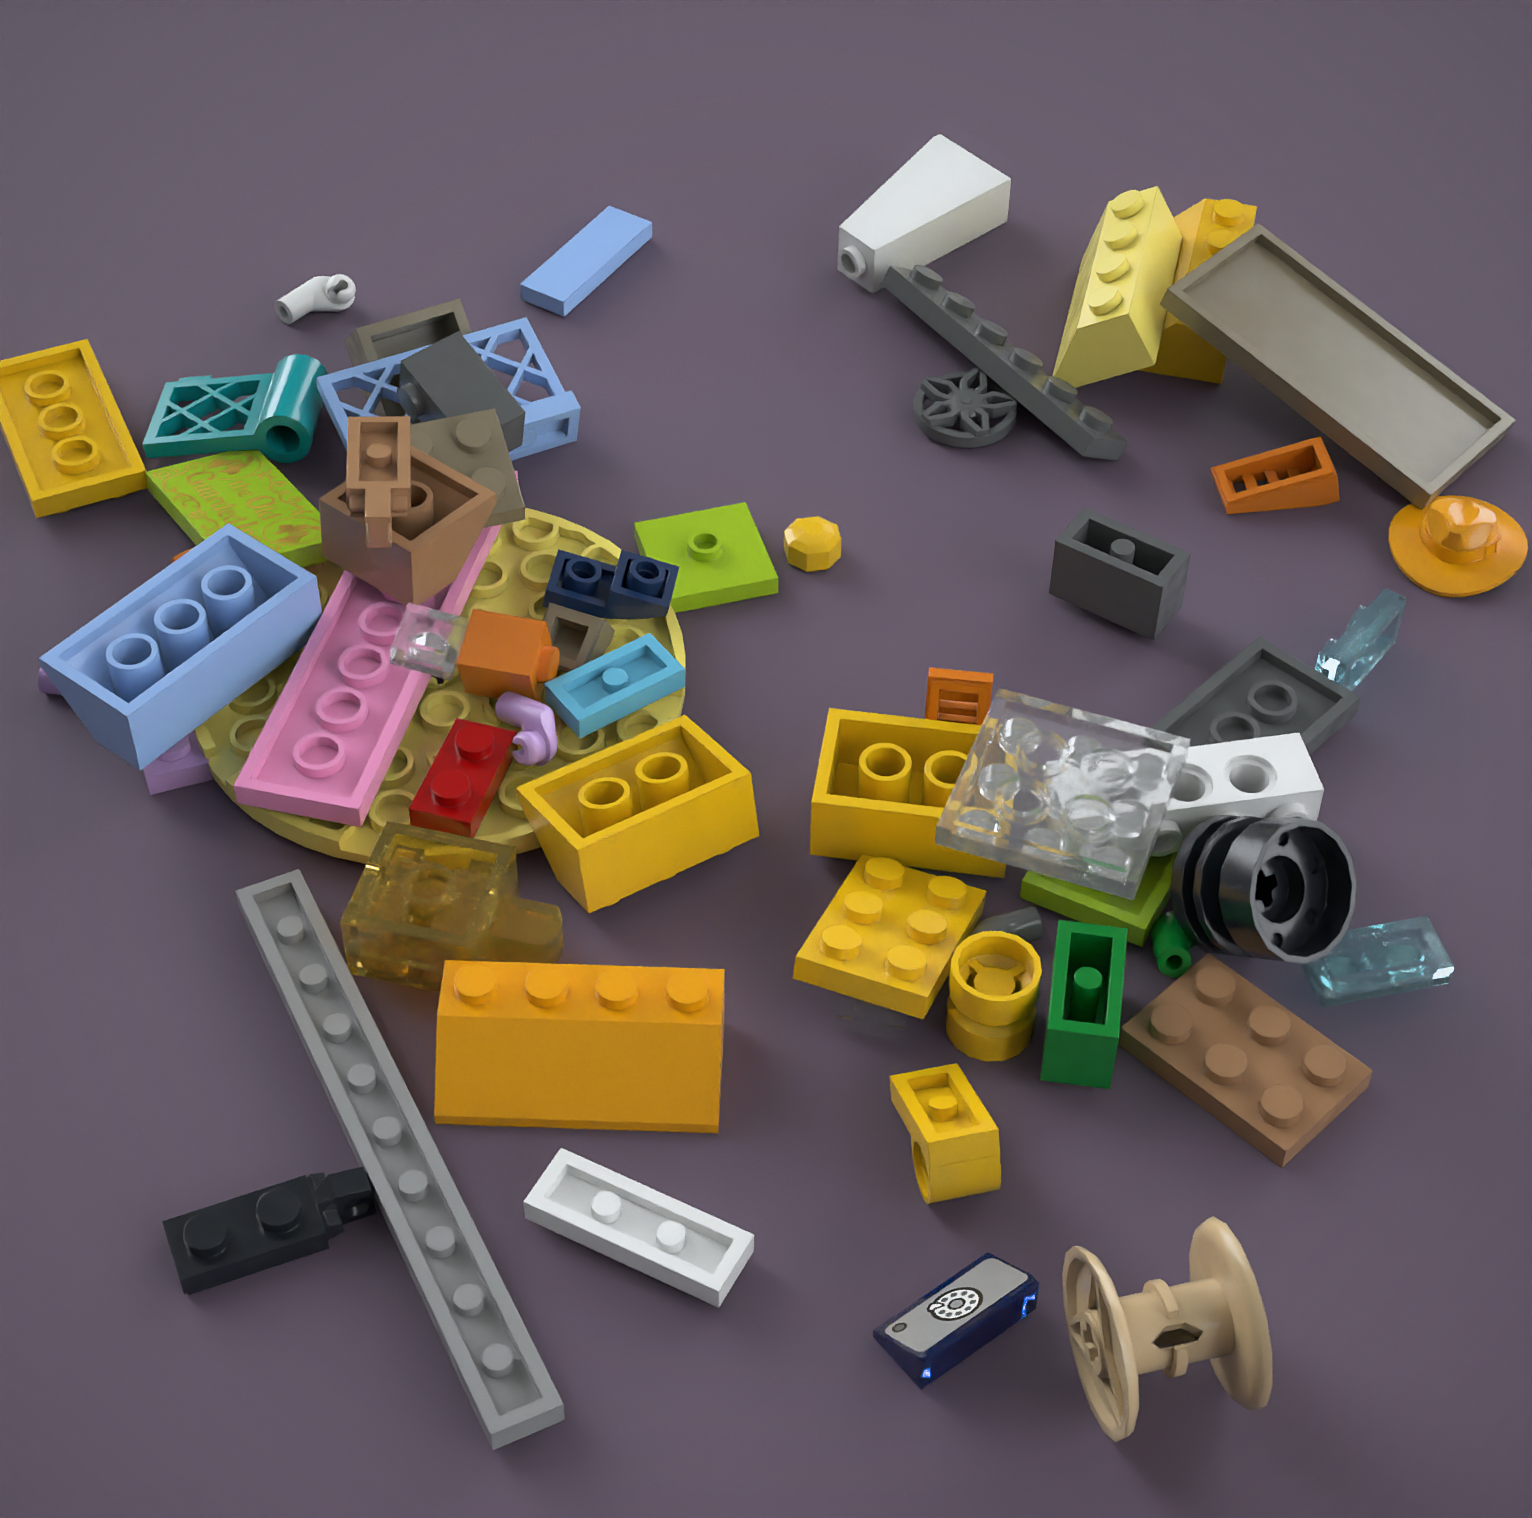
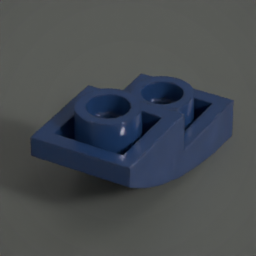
[541,549,679,619]

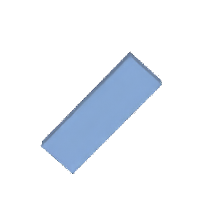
[520,206,652,317]

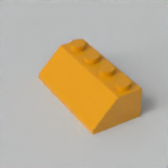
[434,960,725,1133]

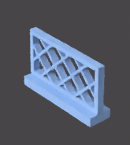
[317,317,581,461]

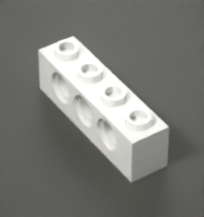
[1040,733,1324,868]

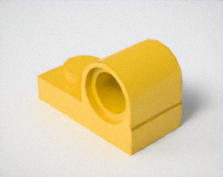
[889,1063,1001,1204]

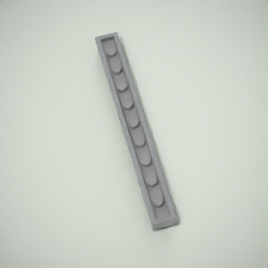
[235,869,565,1450]

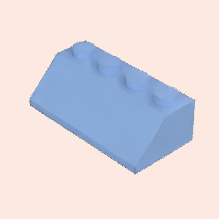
[39,523,322,771]

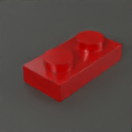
[409,718,518,841]

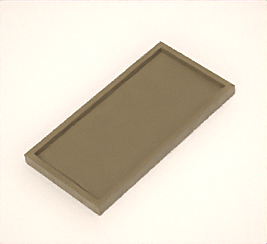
[1160,223,1516,510]

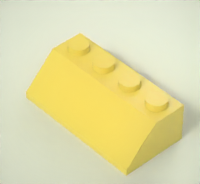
[1053,186,1182,388]

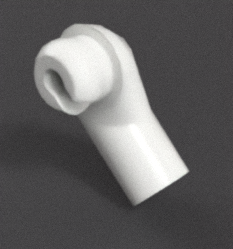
[274,274,356,324]

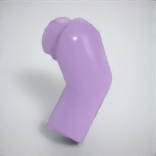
[495,691,558,766]

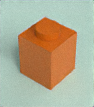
[456,609,560,702]

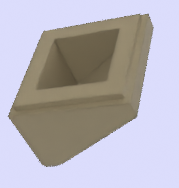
[543,603,615,673]

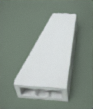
[838,134,1011,294]

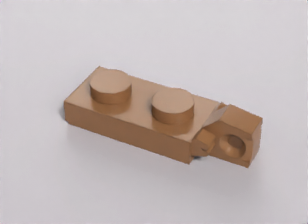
[346,416,411,548]

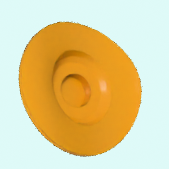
[1388,495,1528,598]

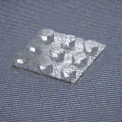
[935,688,1190,900]

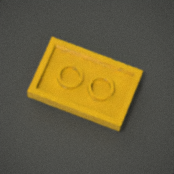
[792,854,987,1020]

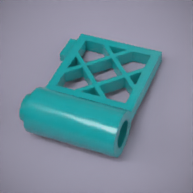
[142,354,328,463]

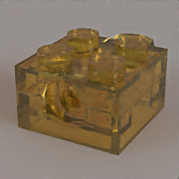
[340,821,564,993]

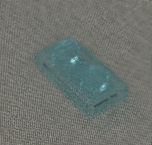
[1315,588,1407,691]
[1300,915,1454,1008]

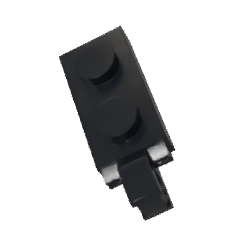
[162,1167,376,1295]

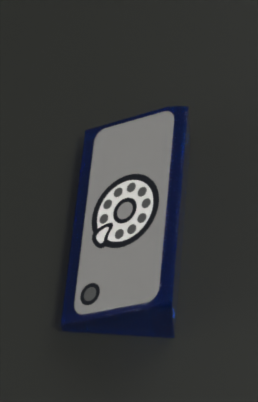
[873,1252,1040,1390]

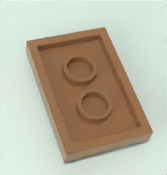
[1118,953,1373,1168]

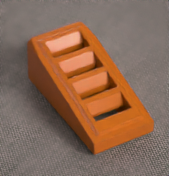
[1210,436,1340,515]
[925,667,994,726]

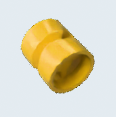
[945,931,1042,1061]

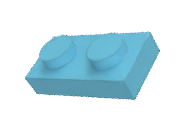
[544,633,685,738]

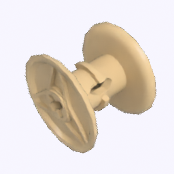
[1062,1216,1273,1443]

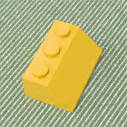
[516,715,759,913]

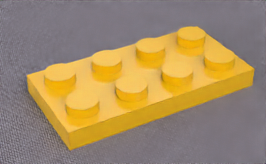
[0,339,148,518]

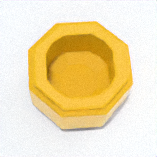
[784,516,842,572]

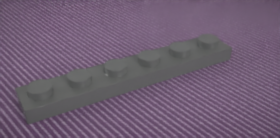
[881,265,1128,461]

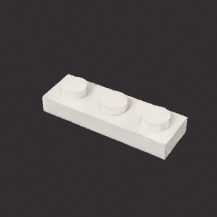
[523,1148,754,1308]

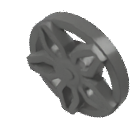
[913,368,1017,448]

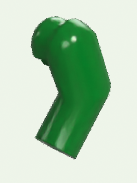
[1151,910,1195,978]

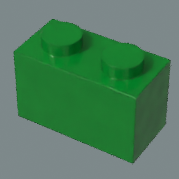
[1040,920,1128,1089]

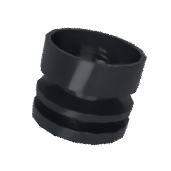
[1170,815,1357,964]

